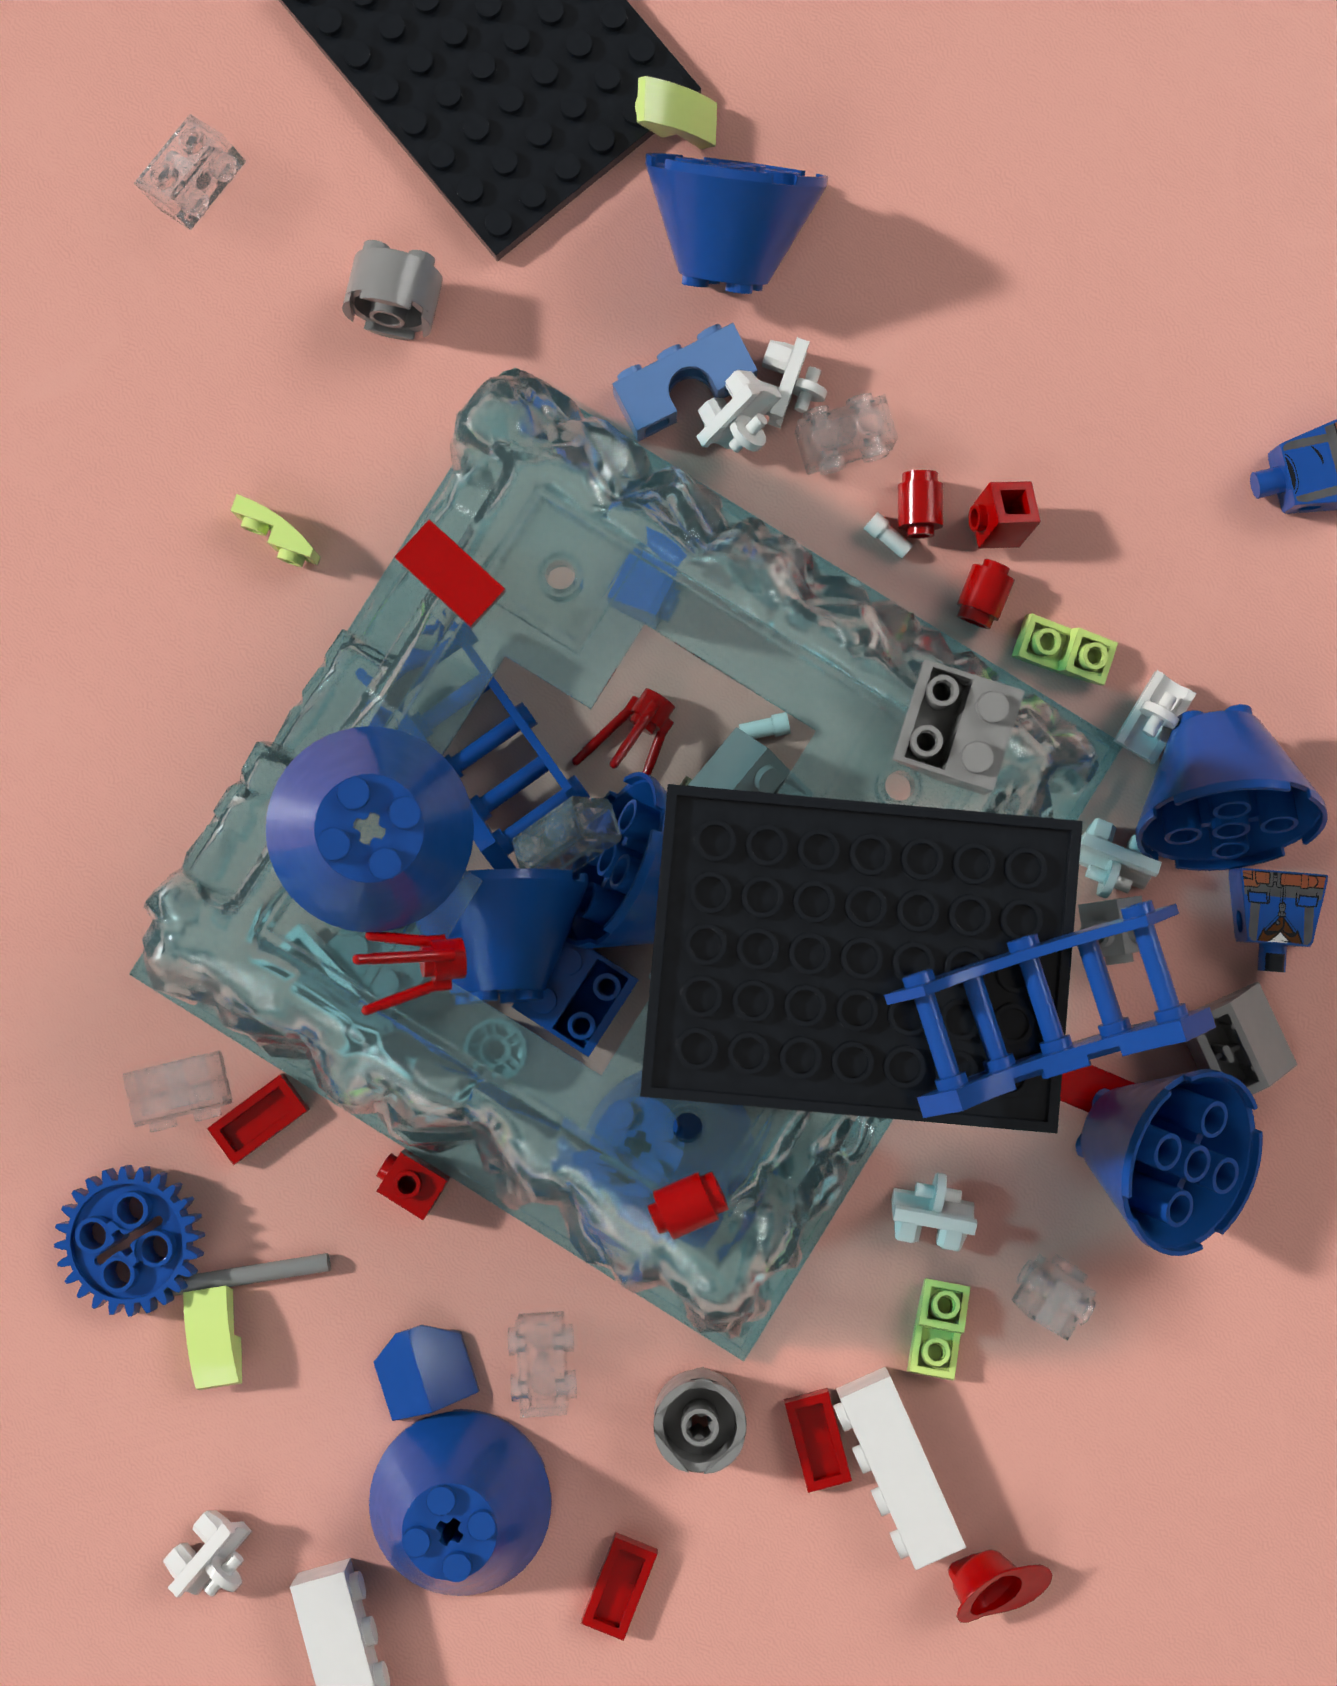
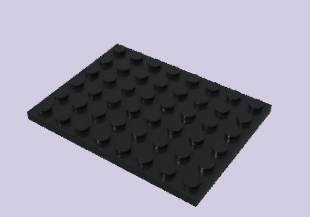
[279,0,701,262]
[640,784,1083,1133]

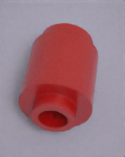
[898,470,943,539]
[957,559,1015,629]
[647,1171,729,1240]

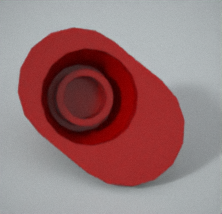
[948,1549,1053,1623]

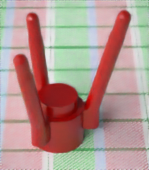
[572,688,675,776]
[352,932,467,1015]

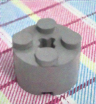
[342,240,443,340]
[654,1367,747,1474]

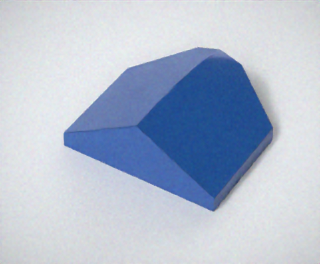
[374,1325,480,1421]

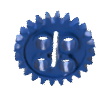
[54,1165,205,1317]

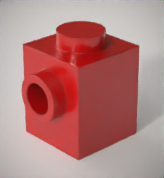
[969,481,1041,549]
[376,1147,452,1220]

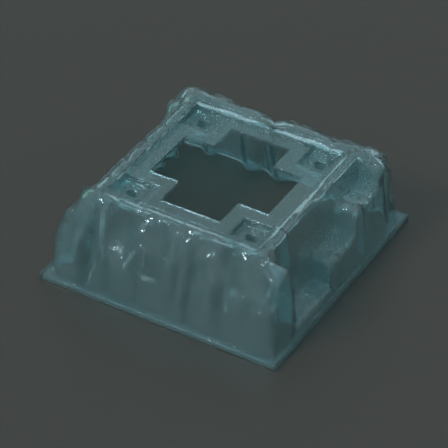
[129,367,1122,1361]

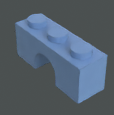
[612,323,758,442]

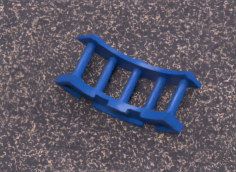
[357,610,594,869]
[884,900,1216,1118]

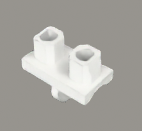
[759,337,827,428]
[696,370,782,453]
[1113,670,1197,764]
[1079,818,1162,899]
[891,1172,978,1251]
[163,1510,252,1598]

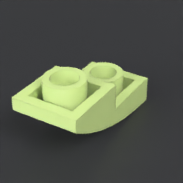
[635,76,717,149]
[231,494,320,567]
[1011,613,1118,685]
[907,1278,971,1380]
[183,1285,242,1390]

